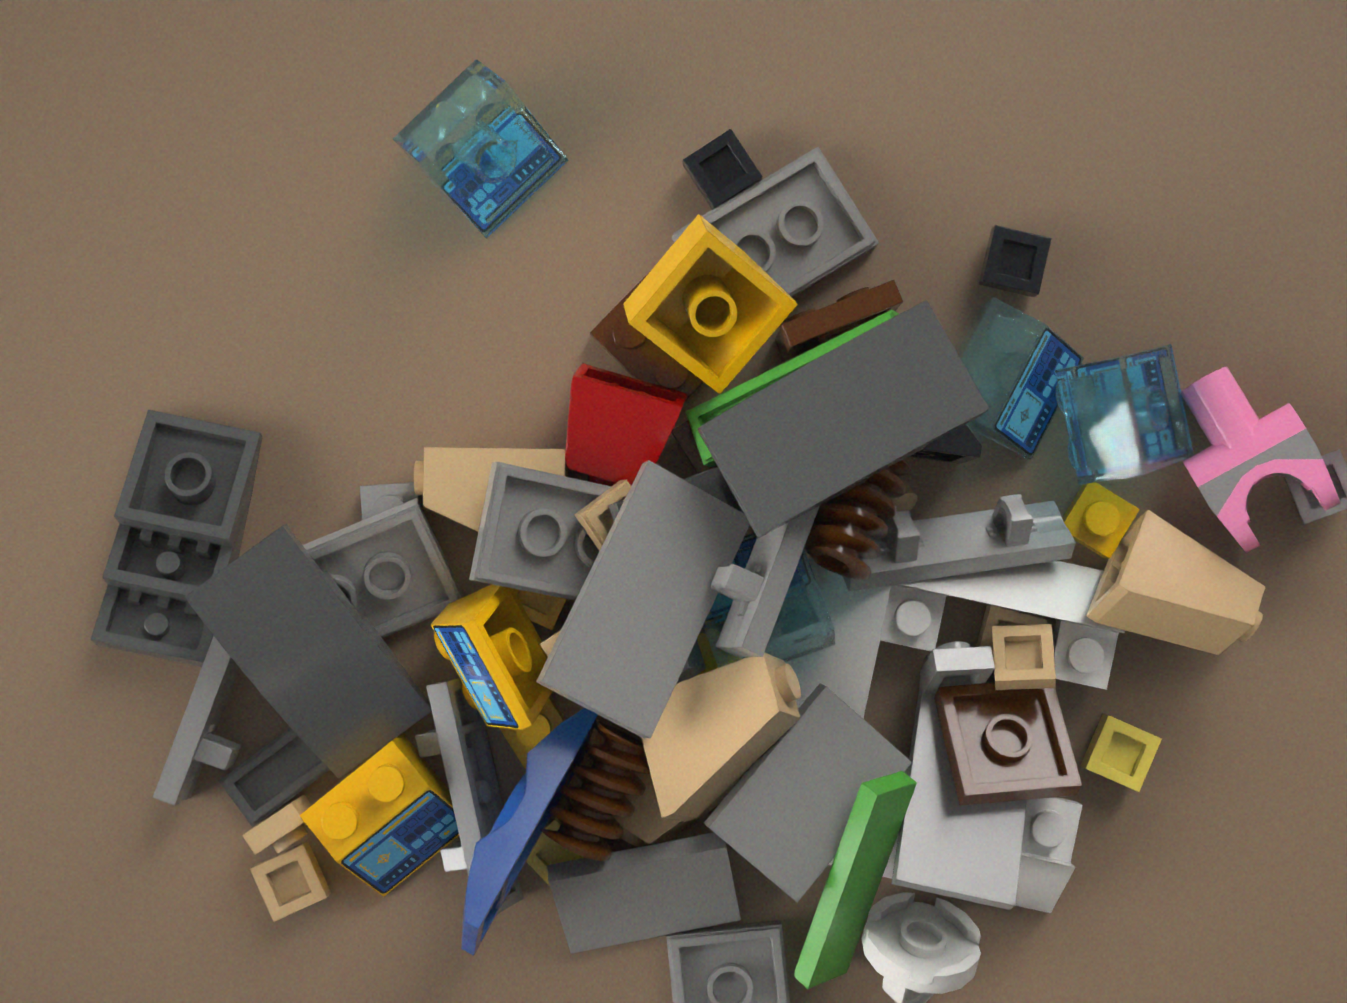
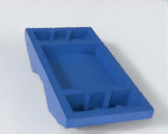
[461,708,598,956]

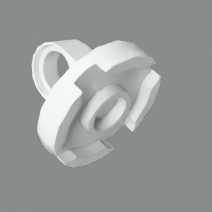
[861,892,981,1003]

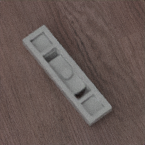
[843,494,1076,592]
[710,507,819,657]
[153,636,241,806]
[415,676,524,914]

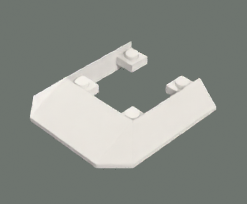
[765,558,1125,913]

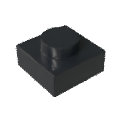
[683,129,763,210]
[978,225,1052,297]

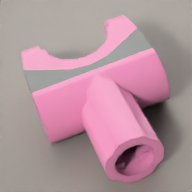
[1181,367,1340,553]

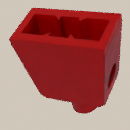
[565,363,687,487]

